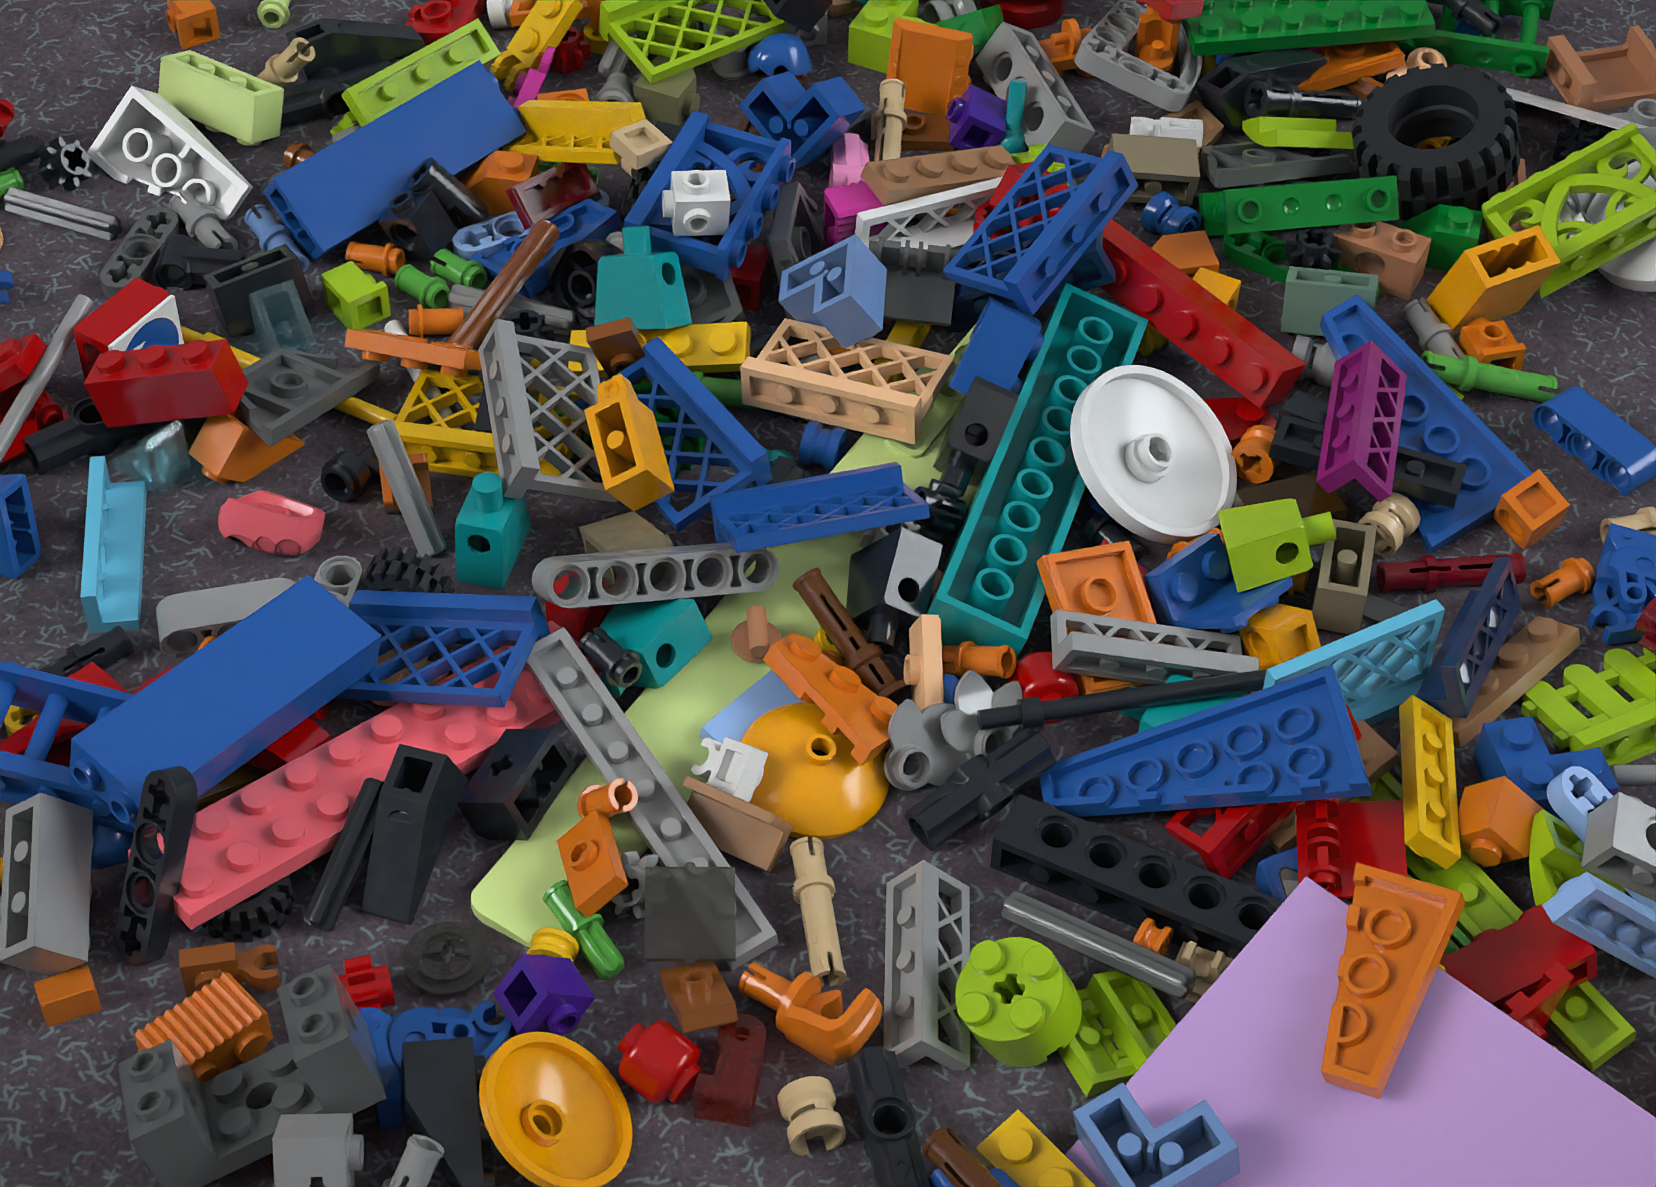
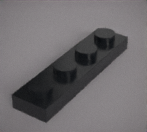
[1269,414,1468,509]

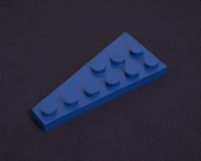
[1320,294,1533,555]
[1039,665,1373,817]

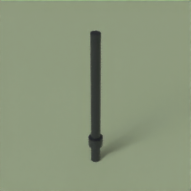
[977,669,1267,730]

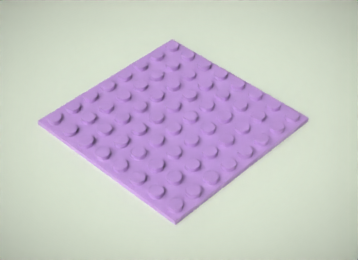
[1065,877,1656,1187]

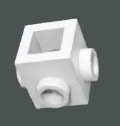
[662,170,730,236]

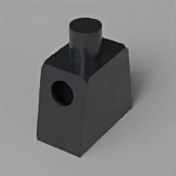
[933,376,1019,498]
[846,527,943,654]

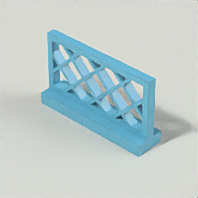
[1263,599,1445,726]

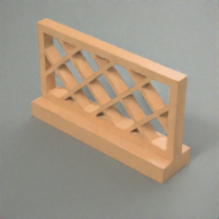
[740,318,955,445]

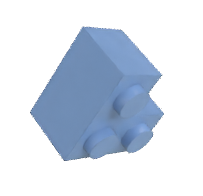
[779,234,887,348]
[1073,1082,1240,1187]

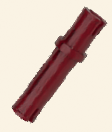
[1376,552,1526,593]

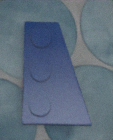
[468,199,622,299]

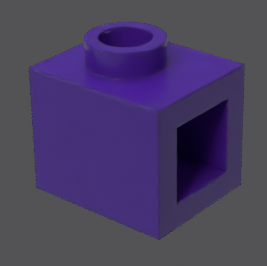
[946,84,1006,150]
[493,953,596,1036]

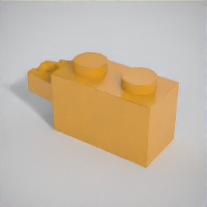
[584,373,675,511]

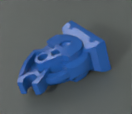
[1587,523,1656,645]
[360,999,516,1130]

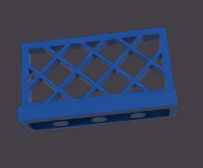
[943,144,1138,315]
[573,336,773,532]
[709,462,930,553]
[333,590,551,707]

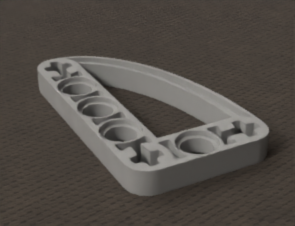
[1074,0,1202,112]

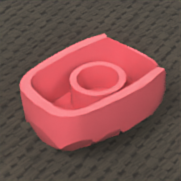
[218,490,325,556]

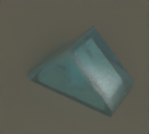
[249,279,320,355]
[107,420,192,497]

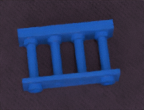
[0,661,135,833]

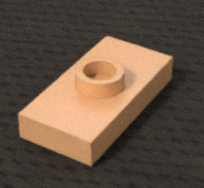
[903,614,944,711]

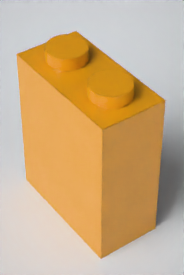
[1427,225,1561,334]

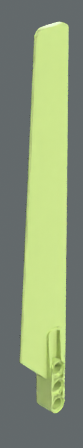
[471,324,983,947]

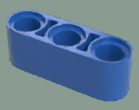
[1532,387,1656,496]

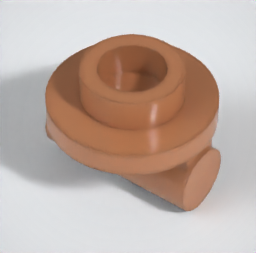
[731,605,782,664]

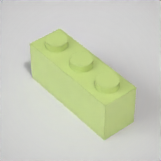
[158,50,284,146]

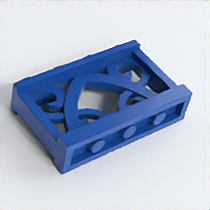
[624,111,796,281]

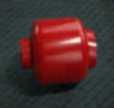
[1007,652,1080,724]
[617,1020,703,1104]

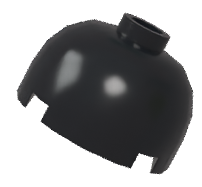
[547,238,624,325]

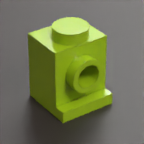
[321,261,391,329]

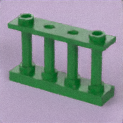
[1393,0,1555,78]
[1198,176,1399,236]

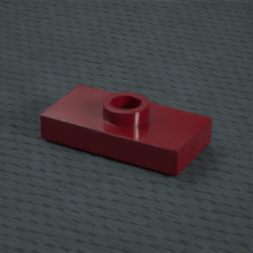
[506,162,601,230]

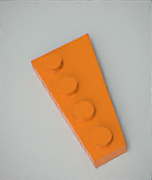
[1321,862,1465,1099]

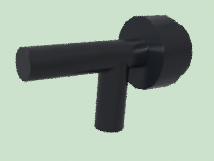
[320,444,381,502]

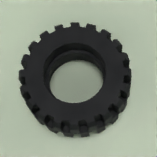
[1351,63,1521,220]

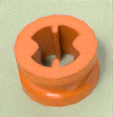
[1133,917,1174,956]

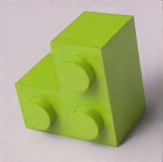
[848,0,938,74]

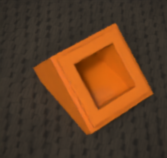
[33,965,102,1028]

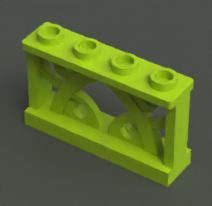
[1482,123,1656,299]

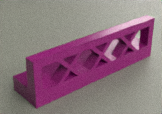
[1316,341,1407,502]

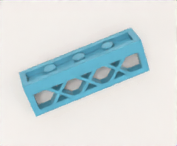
[80,456,147,634]

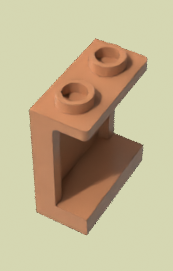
[1544,26,1656,112]

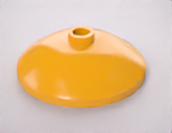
[741,702,889,841]
[479,1032,633,1187]

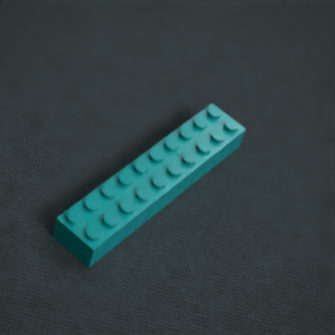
[926,283,1149,659]

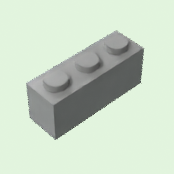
[0,793,94,975]

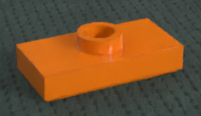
[557,808,629,918]

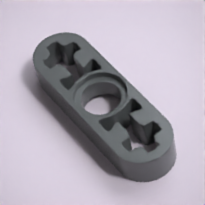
[99,207,181,299]

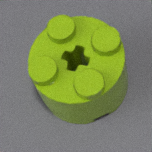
[955,937,1082,1067]

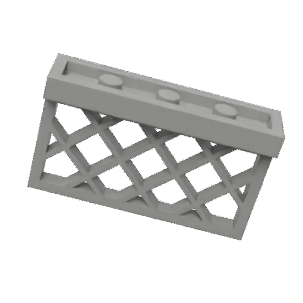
[478,319,618,503]

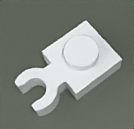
[1130,117,1203,147]
[691,737,769,802]

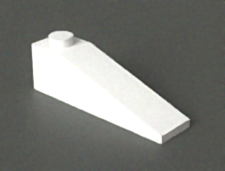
[87,86,253,221]

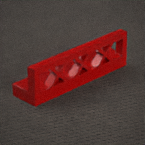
[1165,704,1362,879]

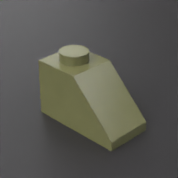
[633,40,700,126]

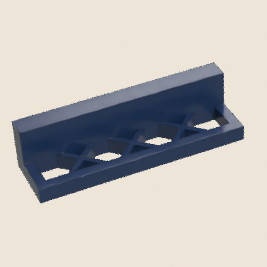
[946,230,1115,333]
[1416,557,1521,718]

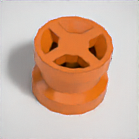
[1231,425,1281,484]

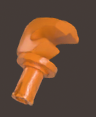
[738,962,882,1065]

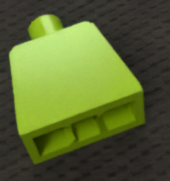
[1217,498,1337,593]

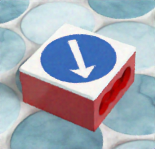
[73,277,184,392]

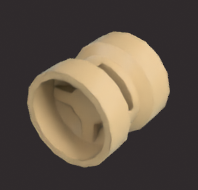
[1358,492,1421,558]
[777,1076,846,1156]

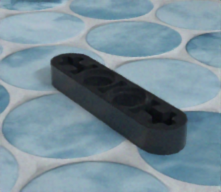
[115,765,198,965]

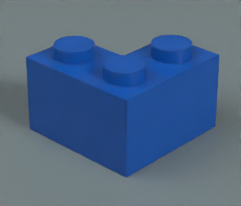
[738,71,866,169]
[949,296,1045,394]
[1473,716,1619,821]

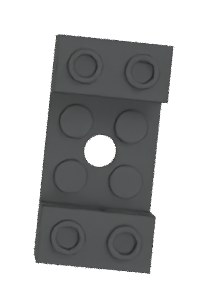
[118,963,387,1187]

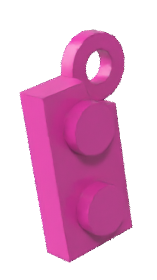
[507,46,556,126]

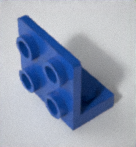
[1143,533,1293,633]

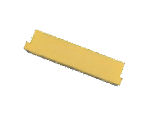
[503,100,646,165]

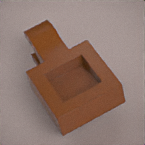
[179,942,281,997]

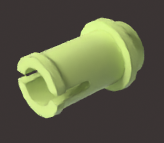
[257,0,291,28]

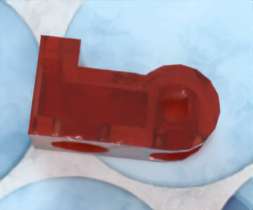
[693,1014,766,1128]

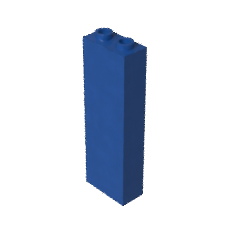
[263,60,527,263]
[70,575,382,828]

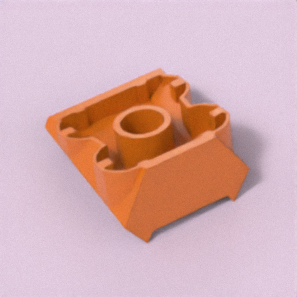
[886,18,974,116]

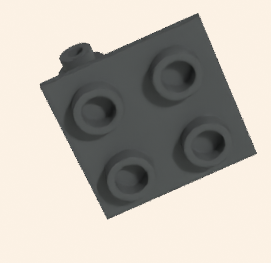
[869,237,959,326]

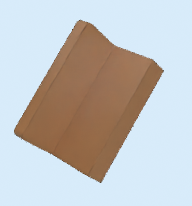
[682,775,794,872]

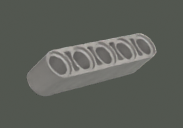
[532,542,780,608]

